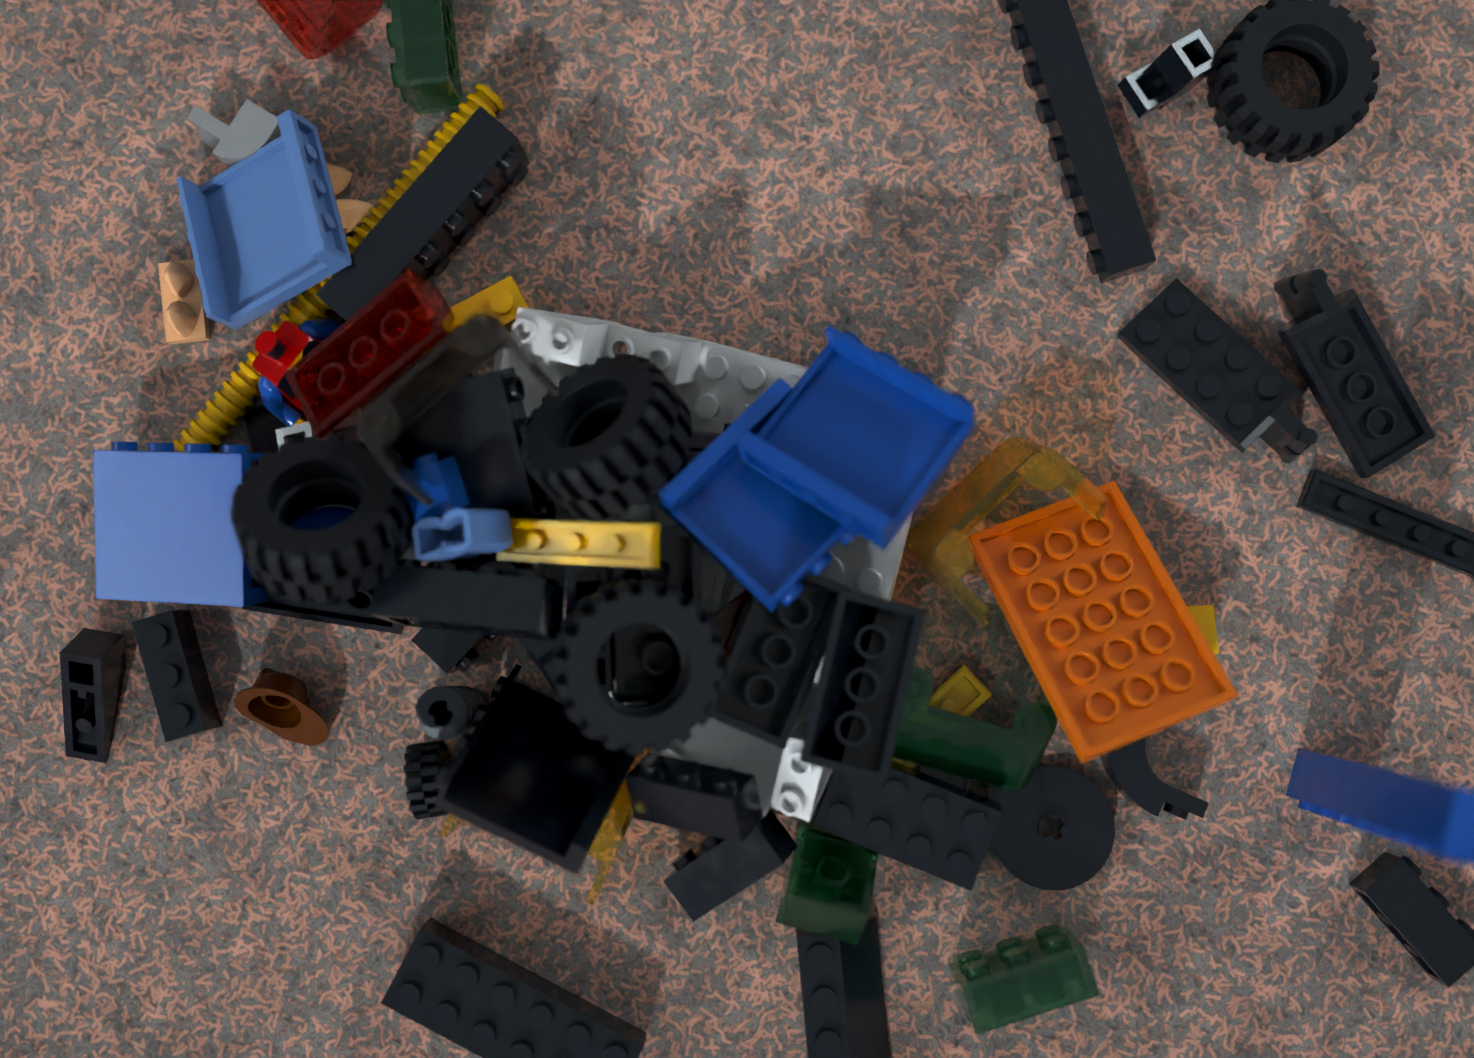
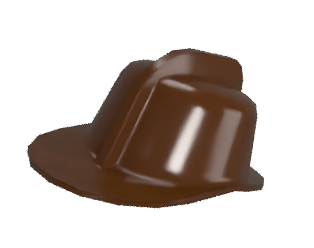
[234,668,329,746]

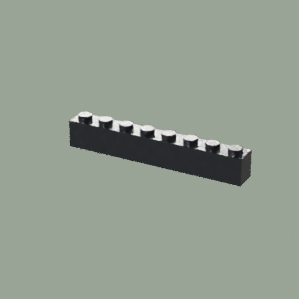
[998,0,1156,283]

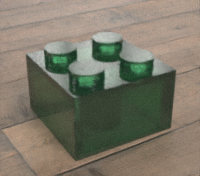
[775,826,878,945]

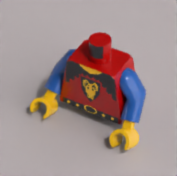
[252,319,386,427]

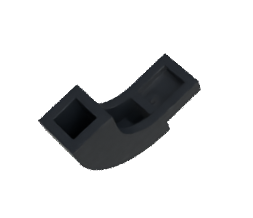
[1100,737,1209,820]

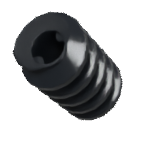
[415,686,486,740]

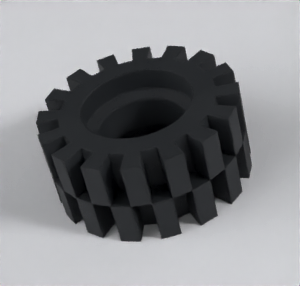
[404,740,451,820]

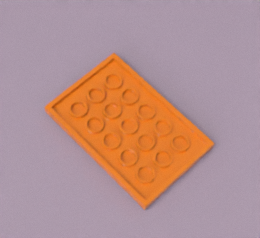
[966,480,1238,764]

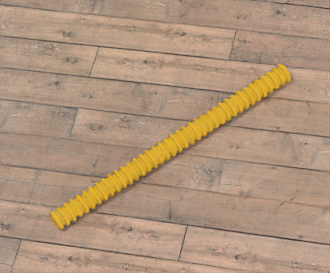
[172,83,505,452]

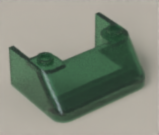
[892,666,1058,791]

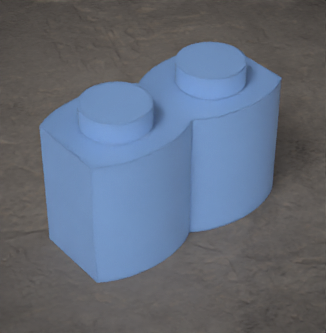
[412,509,512,561]

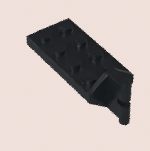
[1274,269,1435,478]
[1117,278,1318,463]

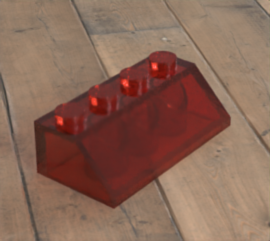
[284,268,455,438]

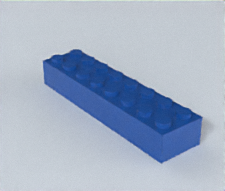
[1286,748,1474,865]

